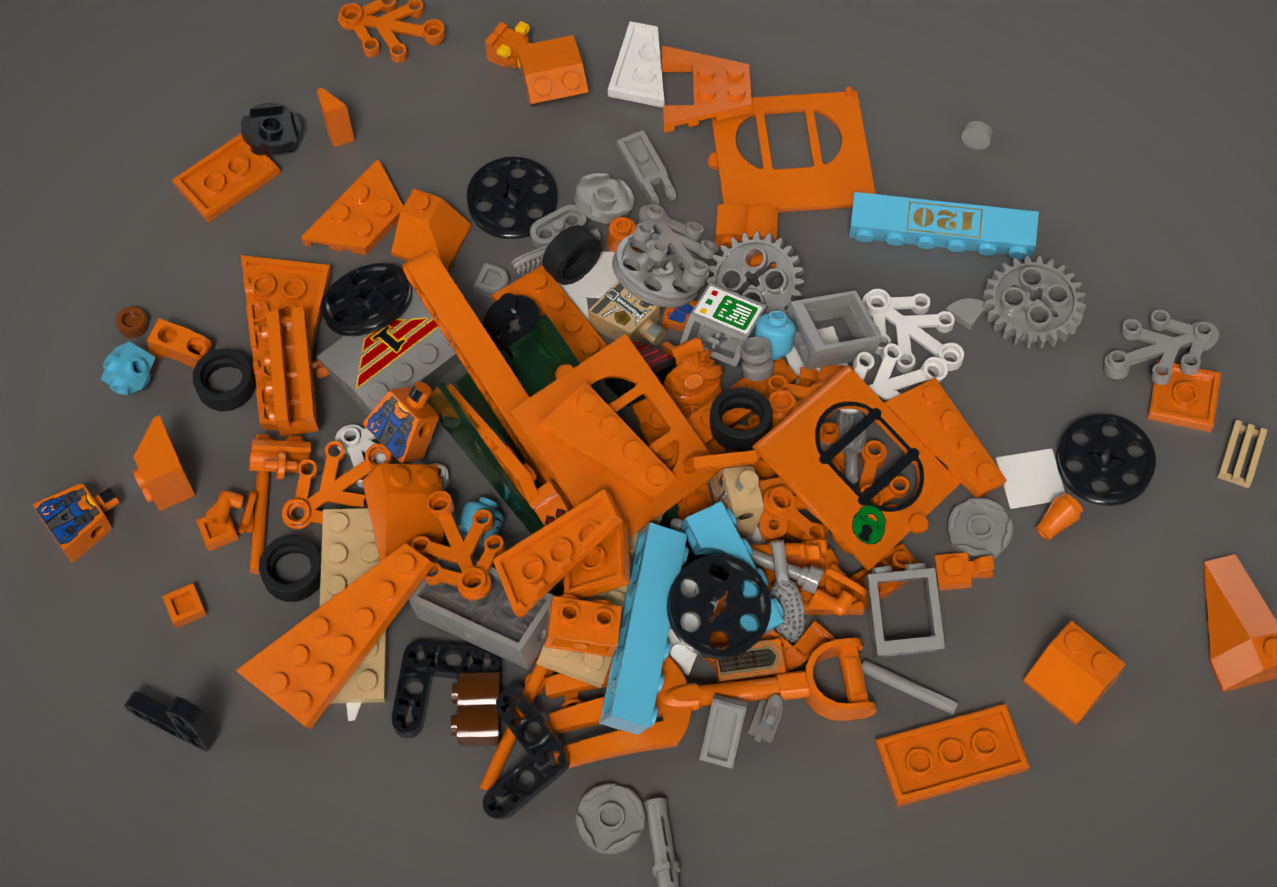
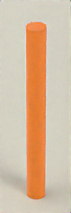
[249,471,270,575]
[479,662,548,792]

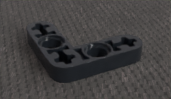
[392,641,501,738]
[482,689,570,820]
[124,691,217,751]

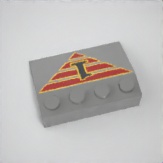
[316,287,461,417]

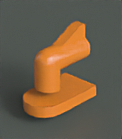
[204,490,257,534]
[808,564,868,616]

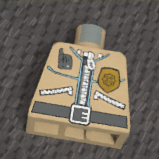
[588,281,666,345]
[707,466,764,538]

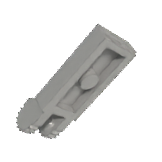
[616,130,676,206]

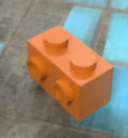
[544,594,622,657]

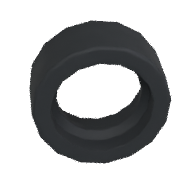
[542,225,601,285]
[192,349,256,412]
[710,387,773,452]
[259,536,321,602]

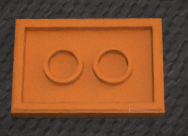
[172,133,281,223]

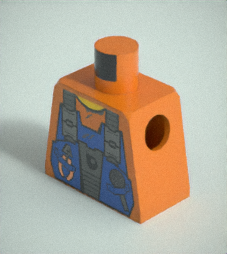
[363,381,439,464]
[33,484,120,563]

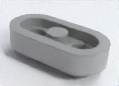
[530,204,587,248]

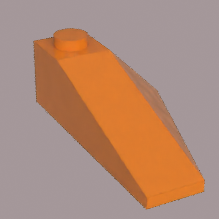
[1203,554,1277,693]

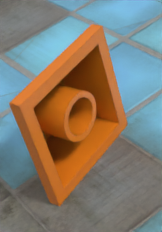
[391,188,472,271]

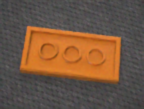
[875,703,1030,807]

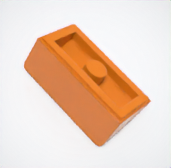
[317,88,355,147]

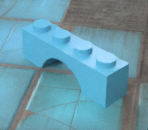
[680,501,784,635]

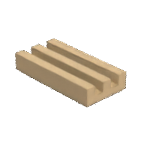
[1217,420,1267,488]

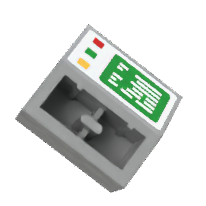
[680,282,768,367]

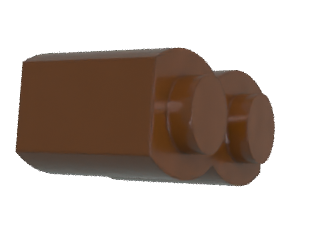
[451,672,502,746]

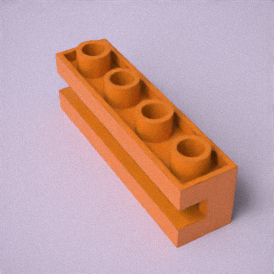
[261,306,319,437]

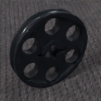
[467,157,557,239]
[321,263,413,336]
[1056,414,1156,506]
[666,554,771,659]

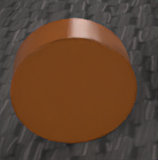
[116,306,149,338]

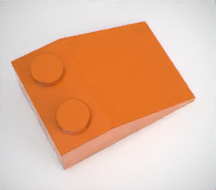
[362,463,444,562]

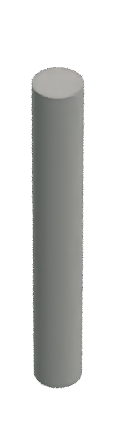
[862,660,959,715]

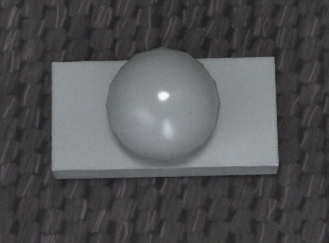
[699,694,748,769]

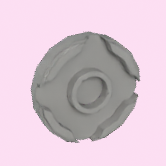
[574,173,635,224]
[947,497,1013,560]
[576,783,645,854]

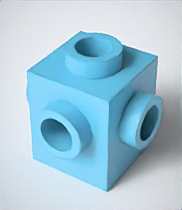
[100,342,156,395]

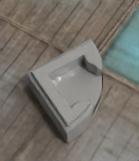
[945,298,986,330]

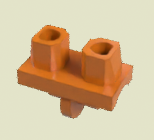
[248,434,311,479]

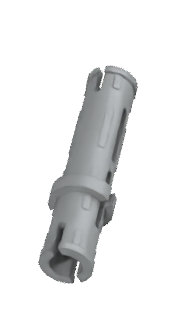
[644,798,681,887]

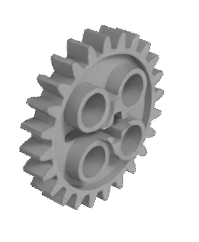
[706,231,806,314]
[983,255,1086,349]

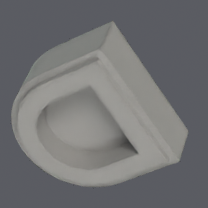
[473,263,509,298]

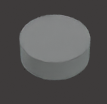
[961,121,993,150]

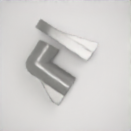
[747,694,783,743]

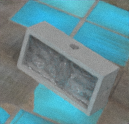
[408,558,555,670]

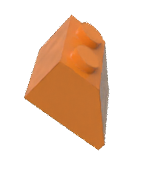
[516,35,589,105]
[133,415,195,511]
[1023,620,1126,726]

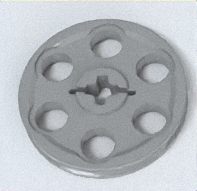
[612,233,701,308]

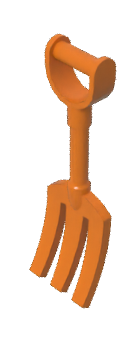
[544,638,877,769]

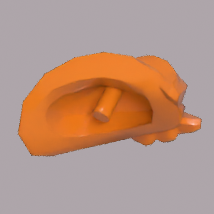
[663,350,725,405]

